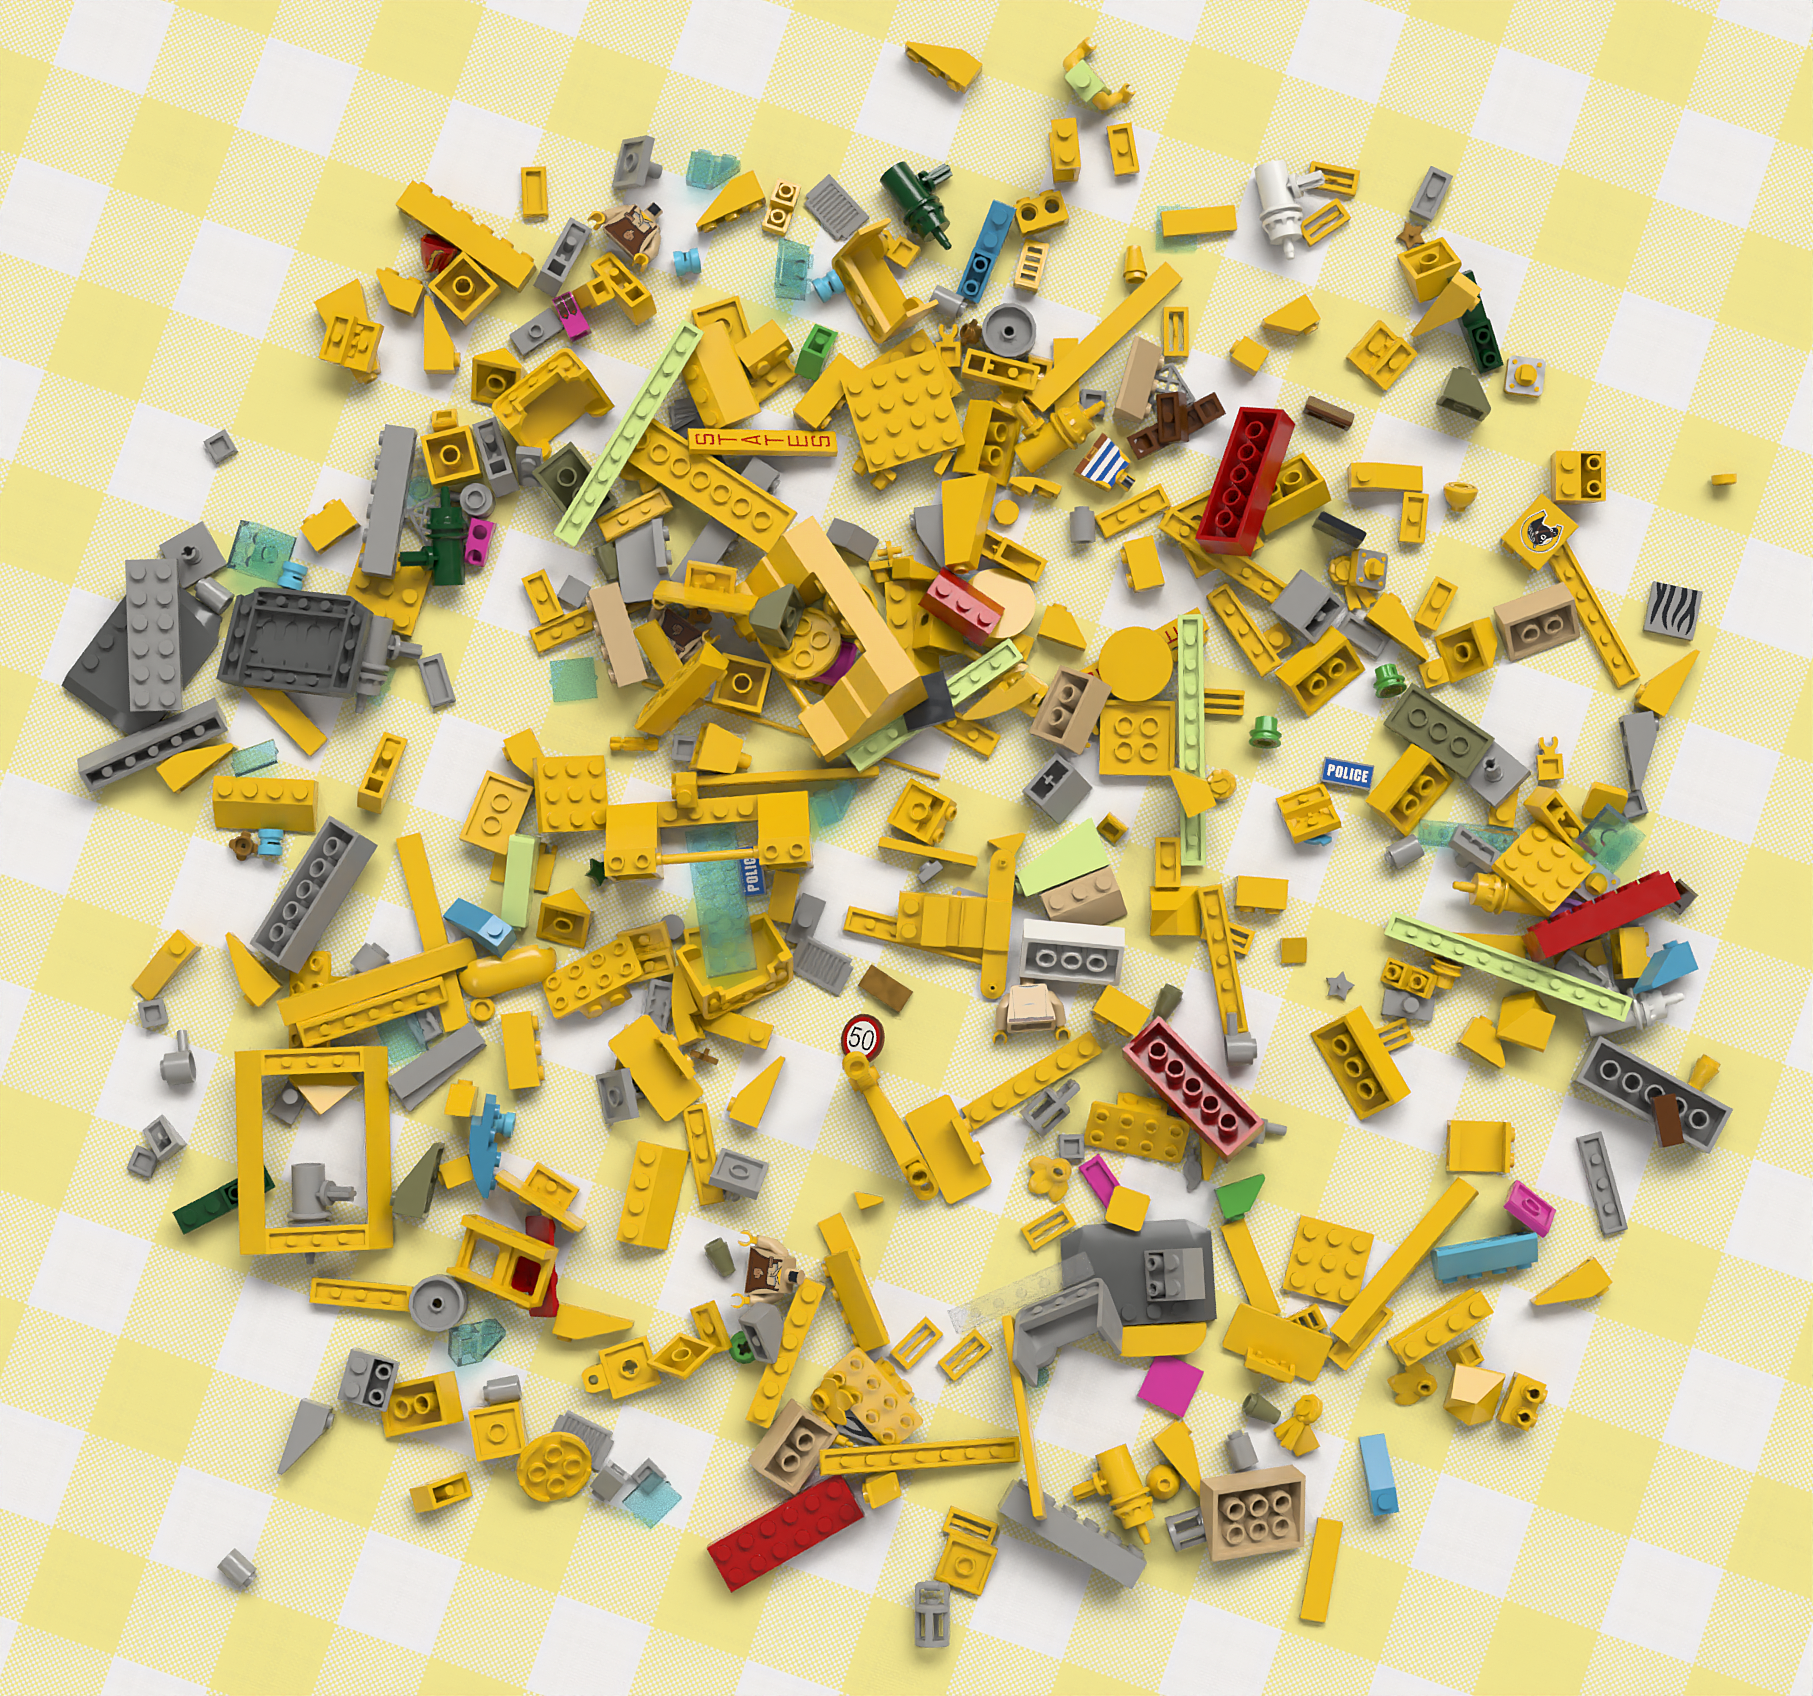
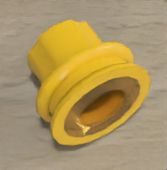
[1430,957,1464,990]

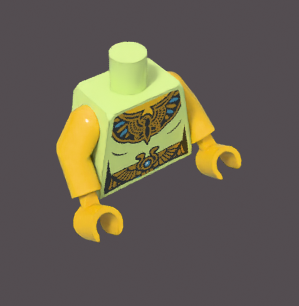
[1063,37,1136,111]

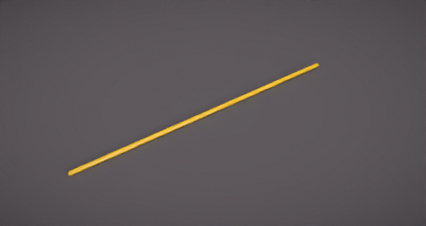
[641,681,941,779]

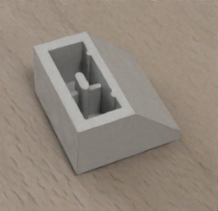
[1269,569,1346,644]
[1022,753,1092,825]
[1144,1248,1205,1301]
[337,1347,400,1412]

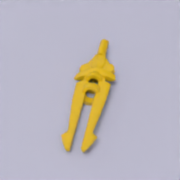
[963,643,1100,748]

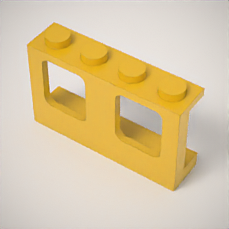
[446,1214,559,1310]
[1386,1287,1494,1366]

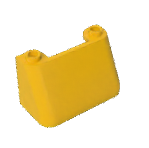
[492,348,615,462]
[676,911,793,1020]

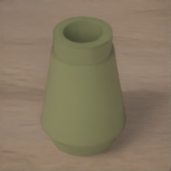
[593,542,619,581]
[1152,983,1184,1022]
[704,1238,736,1277]
[1242,1393,1281,1425]

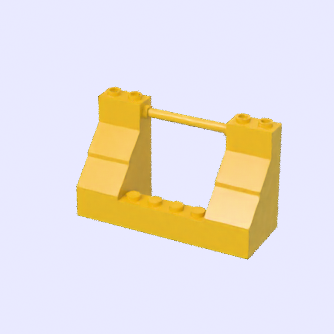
[723,515,929,763]
[603,791,814,882]

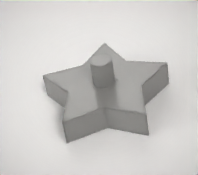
[1326,971,1354,1000]

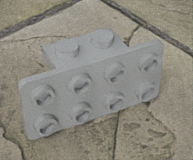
[612,507,673,604]

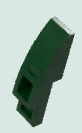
[1447,270,1504,374]
[172,1165,276,1235]

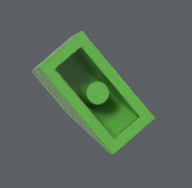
[794,324,838,381]
[1214,1173,1265,1222]

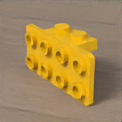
[652,560,759,617]
[541,935,644,1020]
[289,951,347,1049]
[608,1014,703,1121]
[1084,1092,1190,1163]
[905,1094,992,1204]
[494,1161,588,1233]
[1223,1303,1333,1384]
[823,1347,923,1445]

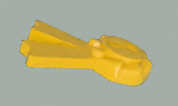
[1328,555,1376,611]
[1177,769,1237,800]
[1273,1394,1323,1451]

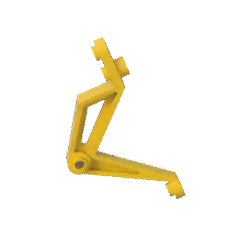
[842,1051,939,1201]

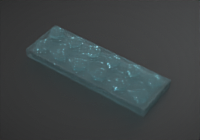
[685,823,758,979]

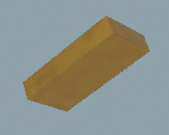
[858,964,913,1013]

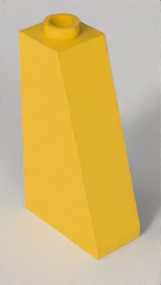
[314,278,381,384]
[941,473,997,575]

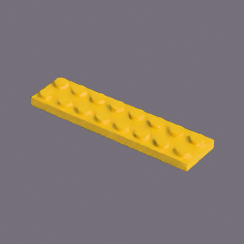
[605,418,798,554]

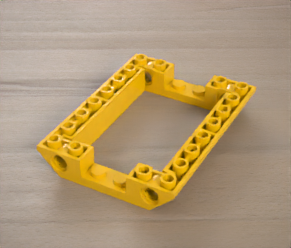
[234,1046,393,1255]

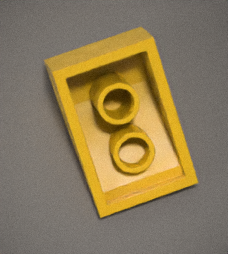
[381,1371,465,1438]

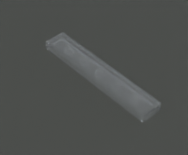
[947,1251,1096,1334]

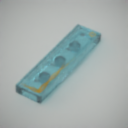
[1417,819,1520,853]

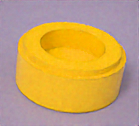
[1711,474,1737,486]
[994,500,1019,525]
[470,997,496,1022]

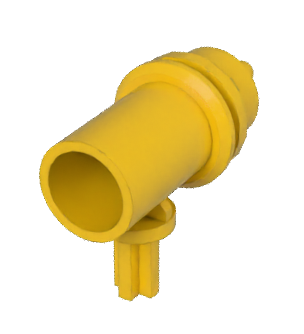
[1011,400,1106,473]
[1452,871,1548,918]
[1072,1443,1155,1545]

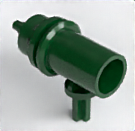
[880,161,953,250]
[398,486,469,586]

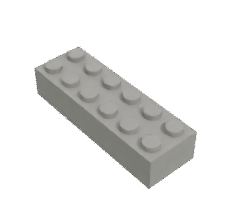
[125,559,184,712]
[249,815,378,974]
[1571,1036,1733,1154]
[998,1478,1147,1589]

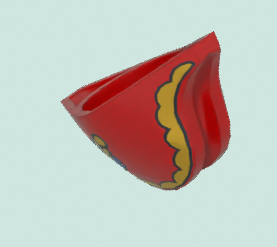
[420,233,457,275]

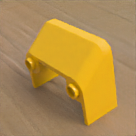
[831,218,939,344]

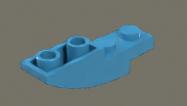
[956,199,1017,303]
[469,1093,501,1199]

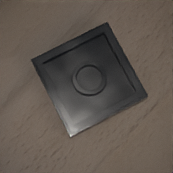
[1312,511,1367,548]
[903,670,956,733]

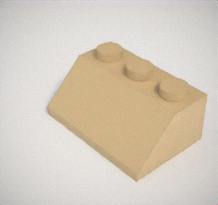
[1112,336,1165,424]
[1493,582,1580,662]
[1029,665,1112,755]
[1040,866,1128,925]
[748,1398,839,1495]

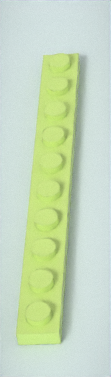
[553,319,704,548]
[1178,614,1206,866]
[1384,911,1633,1023]

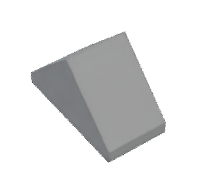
[826,518,879,562]
[143,1114,187,1161]

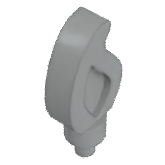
[1183,1149,1202,1190]

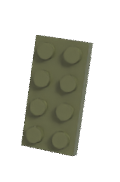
[1383,683,1495,780]

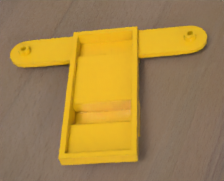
[896,849,1016,999]

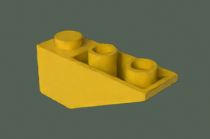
[905,41,983,94]
[696,170,766,233]
[862,1471,902,1509]

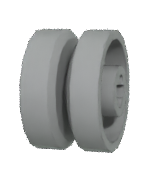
[981,303,1036,361]
[409,1274,468,1332]

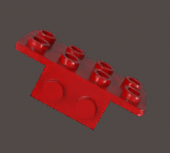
[511,1215,559,1318]

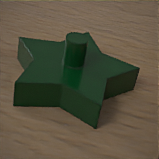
[585,858,608,887]

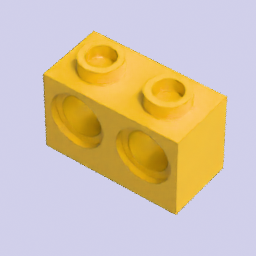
[1013,189,1069,239]

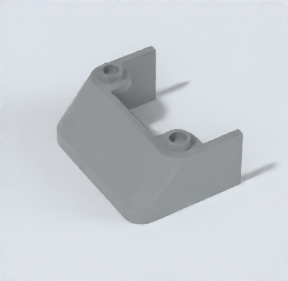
[1012,1278,1123,1388]

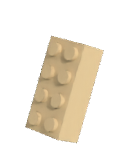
[585,582,648,688]

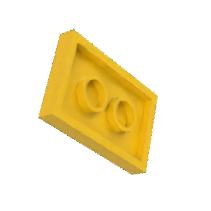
[459,770,534,857]

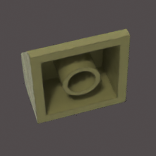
[1436,366,1491,422]
[749,584,806,650]

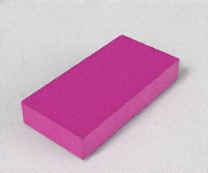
[1078,1154,1121,1209]

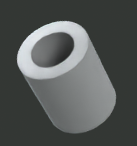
[929,285,967,320]
[1070,506,1096,544]
[194,577,235,614]
[1384,834,1424,870]
[483,1375,522,1405]
[1224,1429,1258,1470]
[217,1548,257,1588]

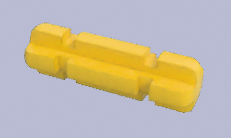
[610,737,659,751]

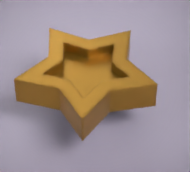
[1396,221,1425,250]
[690,1048,719,1065]

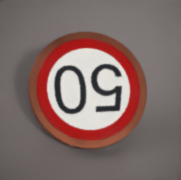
[841,1014,885,1062]

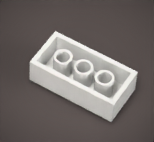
[1019,919,1125,986]

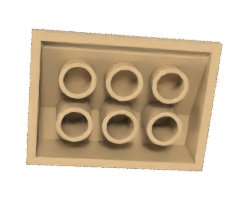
[1200,1465,1306,1562]

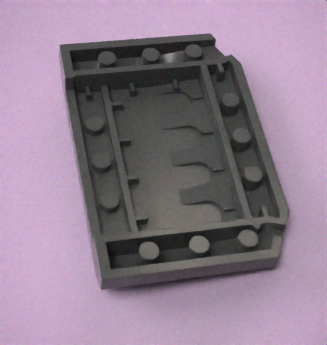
[61,587,223,735]
[216,587,374,699]
[1060,1219,1217,1325]

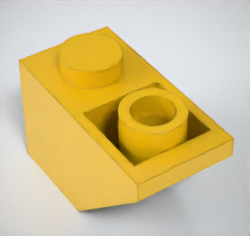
[376,267,427,318]

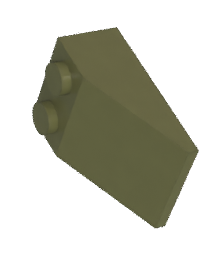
[532,442,618,527]
[390,1142,445,1219]

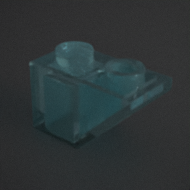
[685,149,741,190]
[809,780,858,828]
[448,1318,506,1367]

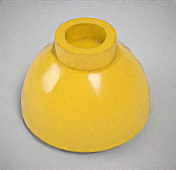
[1443,482,1478,512]
[1146,1464,1181,1500]

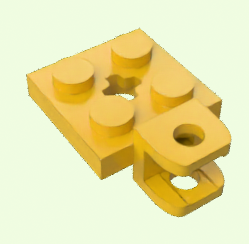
[581,1335,662,1400]

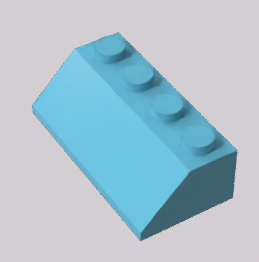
[1430,1231,1538,1284]

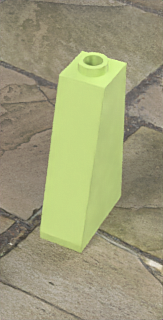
[1014,817,1110,898]
[501,833,542,931]

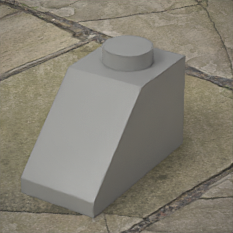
[738,1302,784,1364]
[590,1459,630,1502]

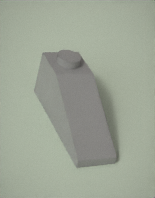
[533,217,592,298]
[472,417,520,498]
[909,504,952,572]
[1618,711,1659,791]
[277,1398,335,1475]

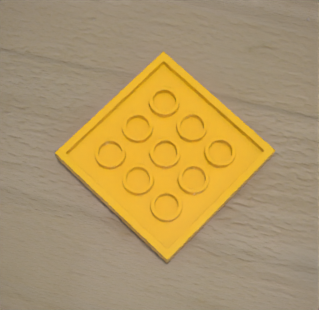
[840,349,965,474]

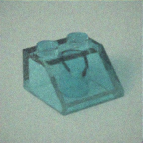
[774,238,814,301]
[226,520,297,584]
[1575,803,1648,874]

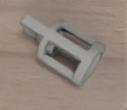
[1019,1079,1080,1138]
[1165,1506,1207,1552]
[915,1580,950,1648]

